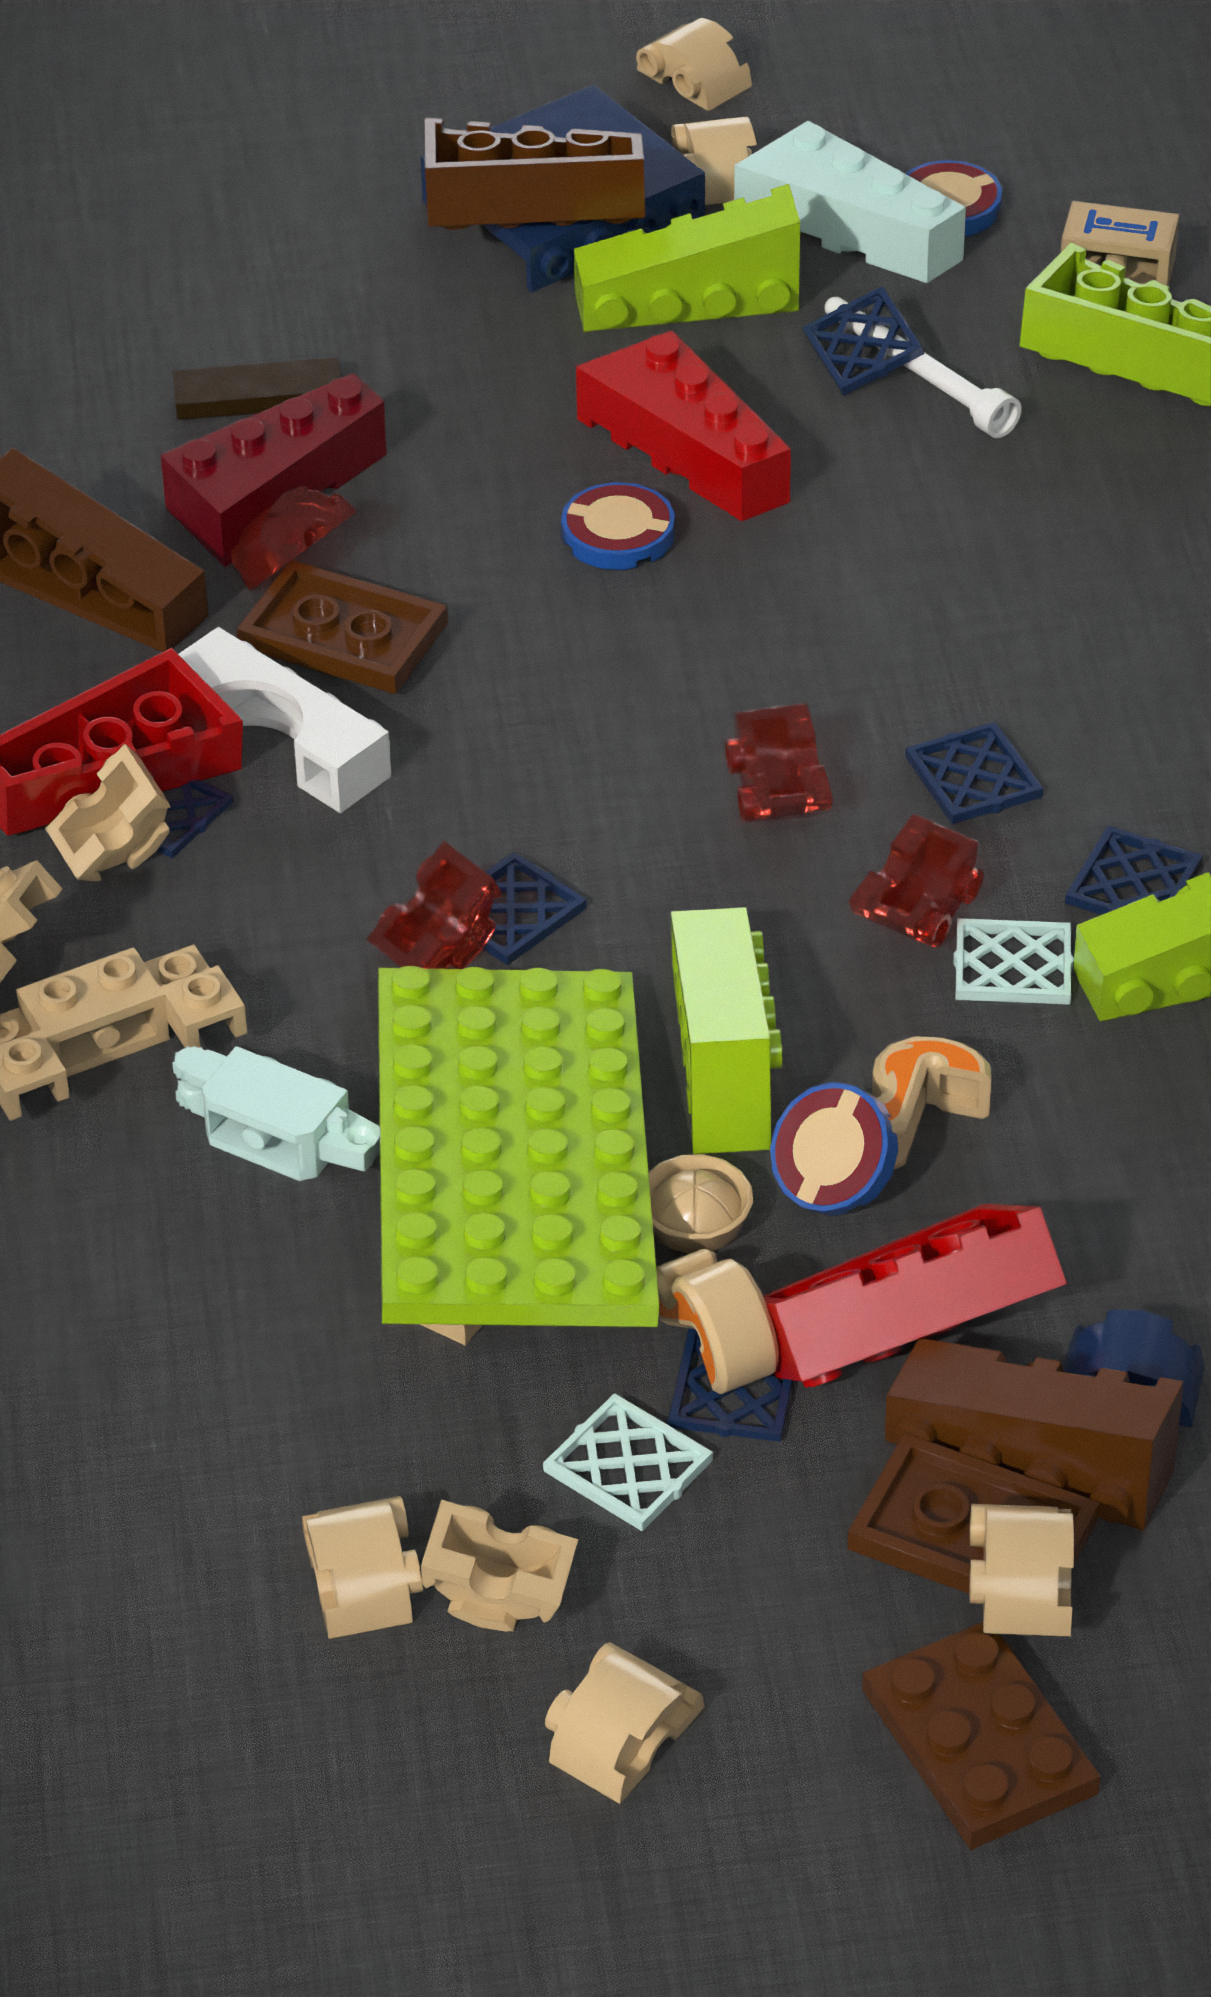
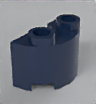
[1064,1309,1204,1427]

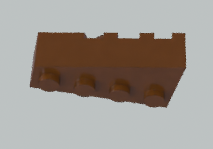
[424,118,645,230]
[0,447,209,652]
[885,1338,1184,1531]

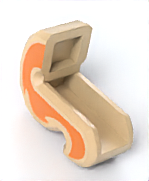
[872,1036,991,1169]
[656,1249,779,1394]

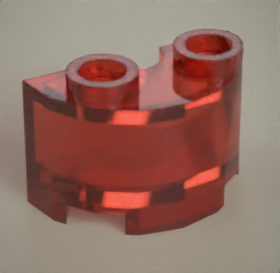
[231,485,358,591]
[725,703,833,822]
[848,814,984,948]
[366,841,501,969]

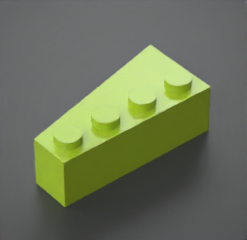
[574,184,800,332]
[1019,243,1211,406]
[1073,872,1211,1021]
[671,907,782,1154]

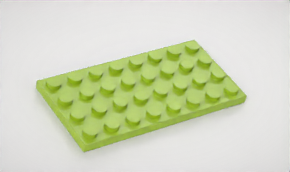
[378,966,659,1327]

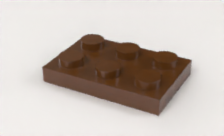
[237,560,448,694]
[847,1433,1100,1594]
[862,1622,1101,1850]

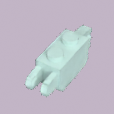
[172,1045,380,1181]

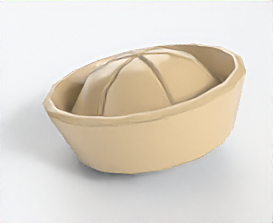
[648,1154,753,1254]

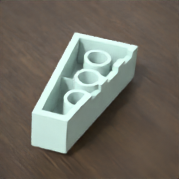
[734,121,966,283]

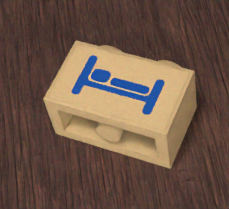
[1061,201,1179,287]

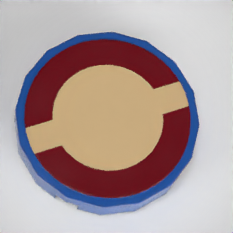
[906,160,1002,237]
[561,482,675,570]
[770,1082,898,1216]

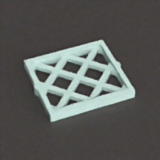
[953,918,1074,1004]
[543,1393,713,1532]

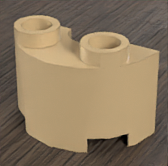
[636,18,752,111]
[671,116,757,205]
[45,744,170,882]
[302,1496,423,1639]
[421,1499,578,1632]
[969,1504,1074,1637]
[545,1642,705,1804]

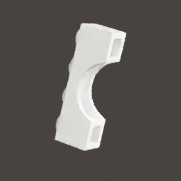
[178,627,391,813]

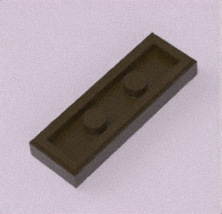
[172,357,341,420]

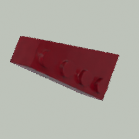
[160,373,387,567]

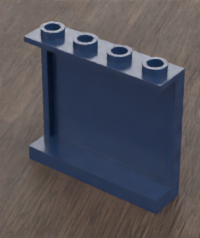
[420,85,705,293]

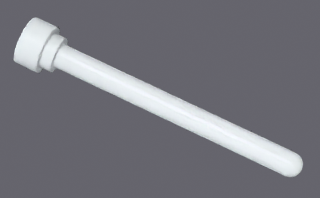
[825,297,1021,438]

